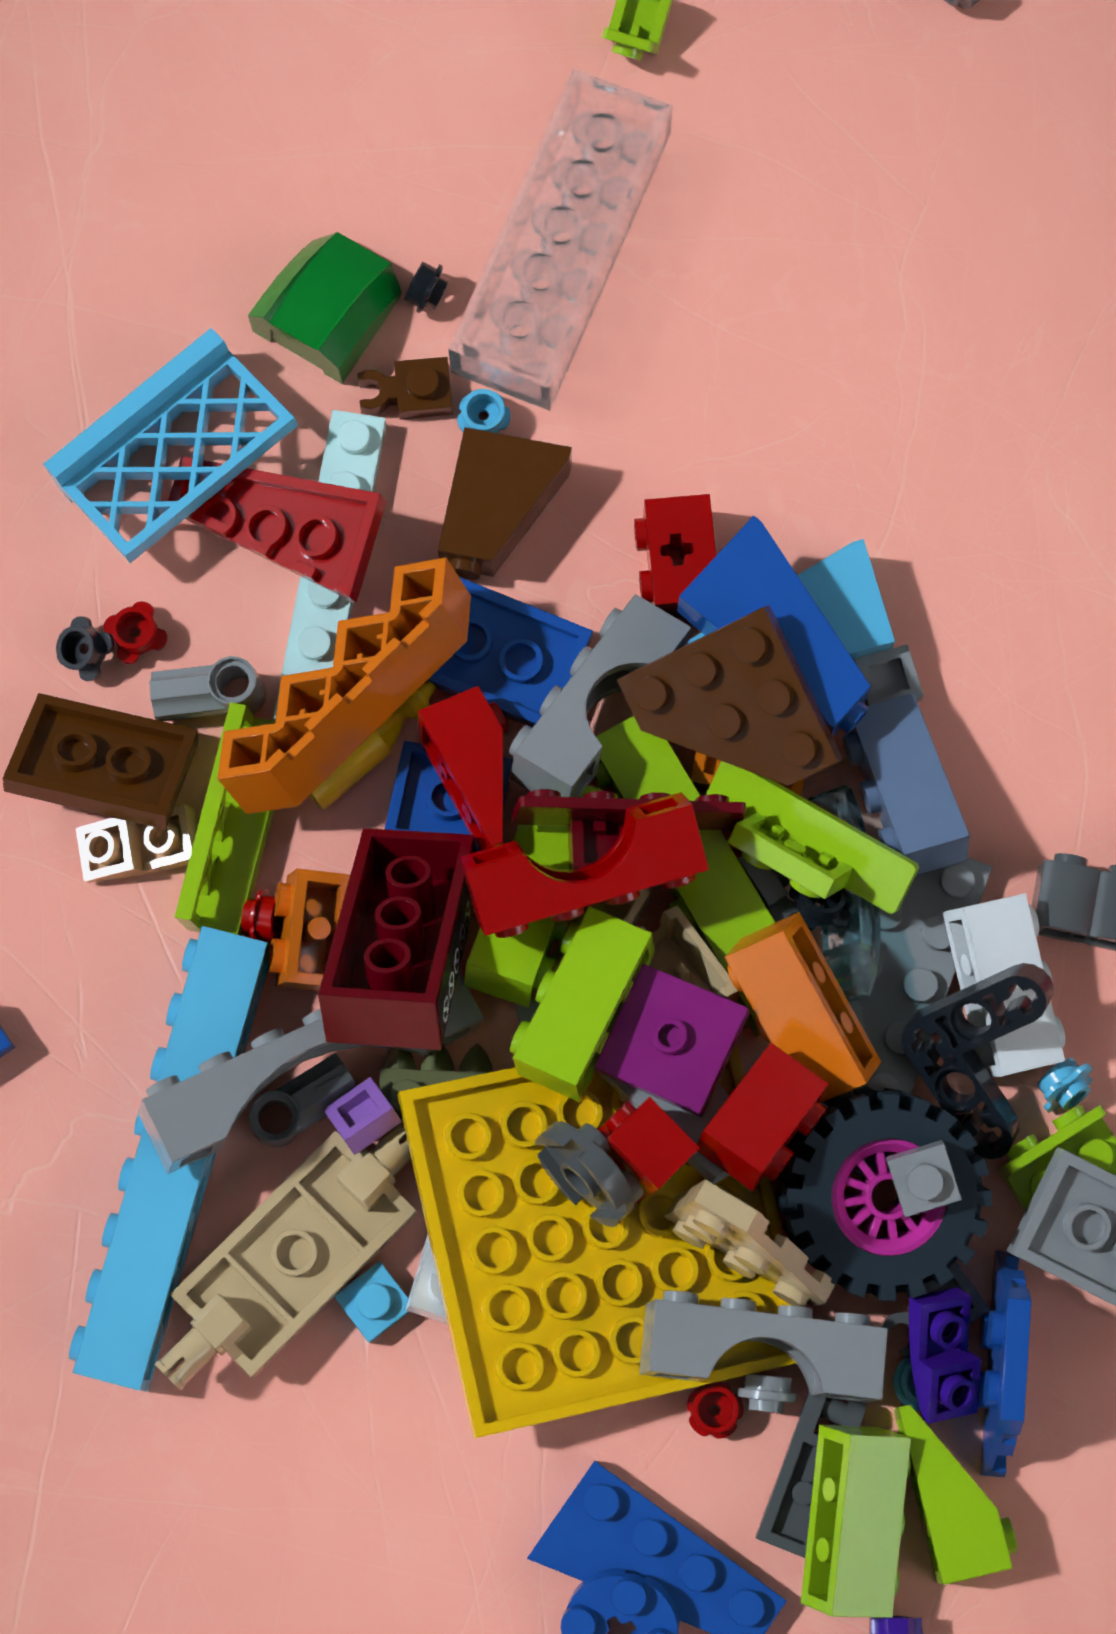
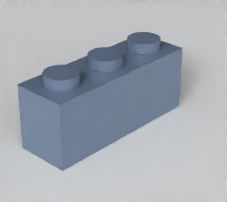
[842,693,970,875]

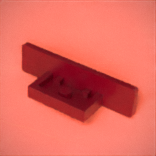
[512,789,746,870]

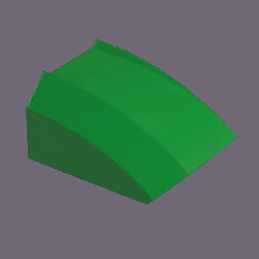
[248,232,402,384]

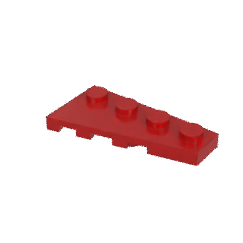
[168,456,387,604]

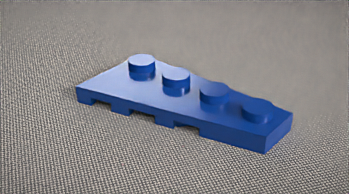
[527,1461,787,1634]

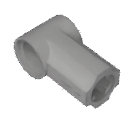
[149,656,266,721]

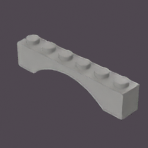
[138,970,484,1174]

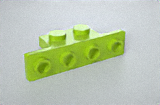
[706,761,919,914]

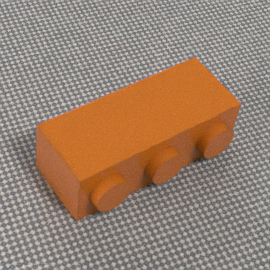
[724,912,881,1103]

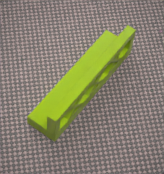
[174,702,275,936]

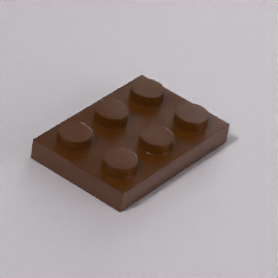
[2,693,199,829]

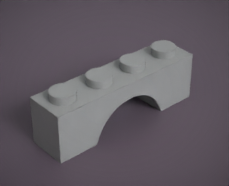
[509,594,691,797]
[639,1291,888,1403]

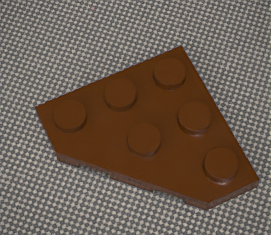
[617,605,843,786]

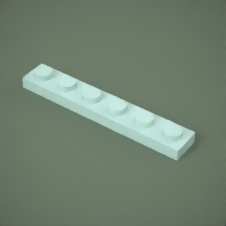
[273,410,387,721]

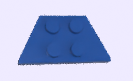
[978,1250,1032,1478]

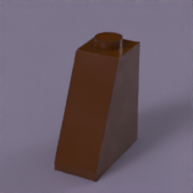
[438,427,572,580]

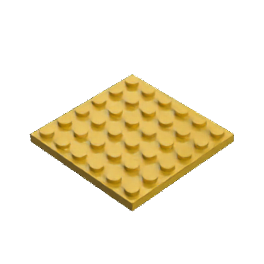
[397,1044,796,1439]

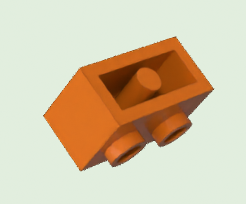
[268,868,350,992]

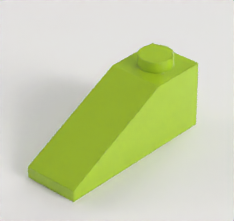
[893,1405,1018,1585]

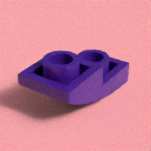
[908,1287,981,1424]

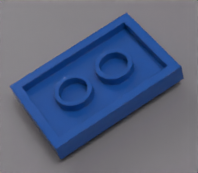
[424,577,593,727]

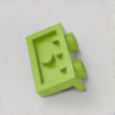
[997,1103,1116,1212]

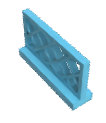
[43,328,298,563]

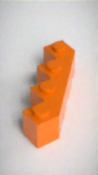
[217,557,471,814]

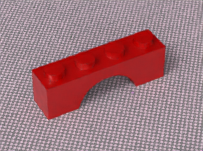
[460,792,709,938]

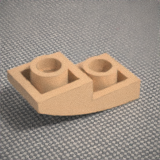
[76,805,198,883]

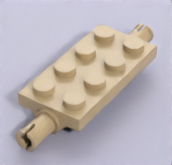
[155,1118,417,1391]

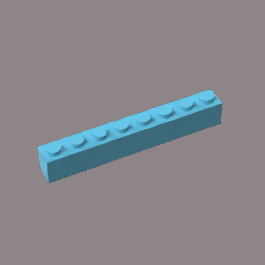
[69,926,270,1392]

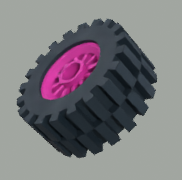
[775,1087,992,1301]

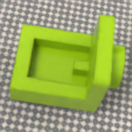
[602,0,674,61]

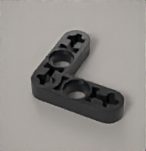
[901,963,1054,1159]

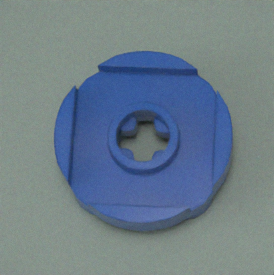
[560,1568,680,1634]

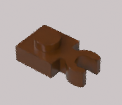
[357,357,453,419]

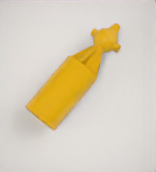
[309,682,436,811]

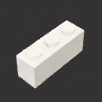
[942,893,1066,1077]

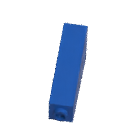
[677,515,871,736]

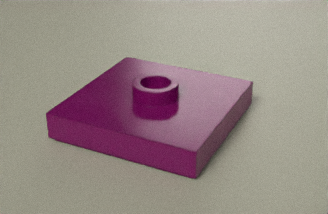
[594,963,750,1118]

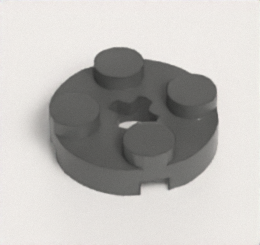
[535,1121,644,1227]

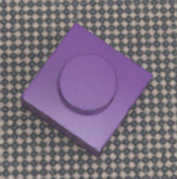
[323,1077,402,1155]

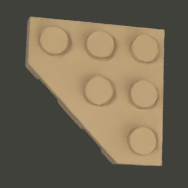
[664,1180,835,1307]

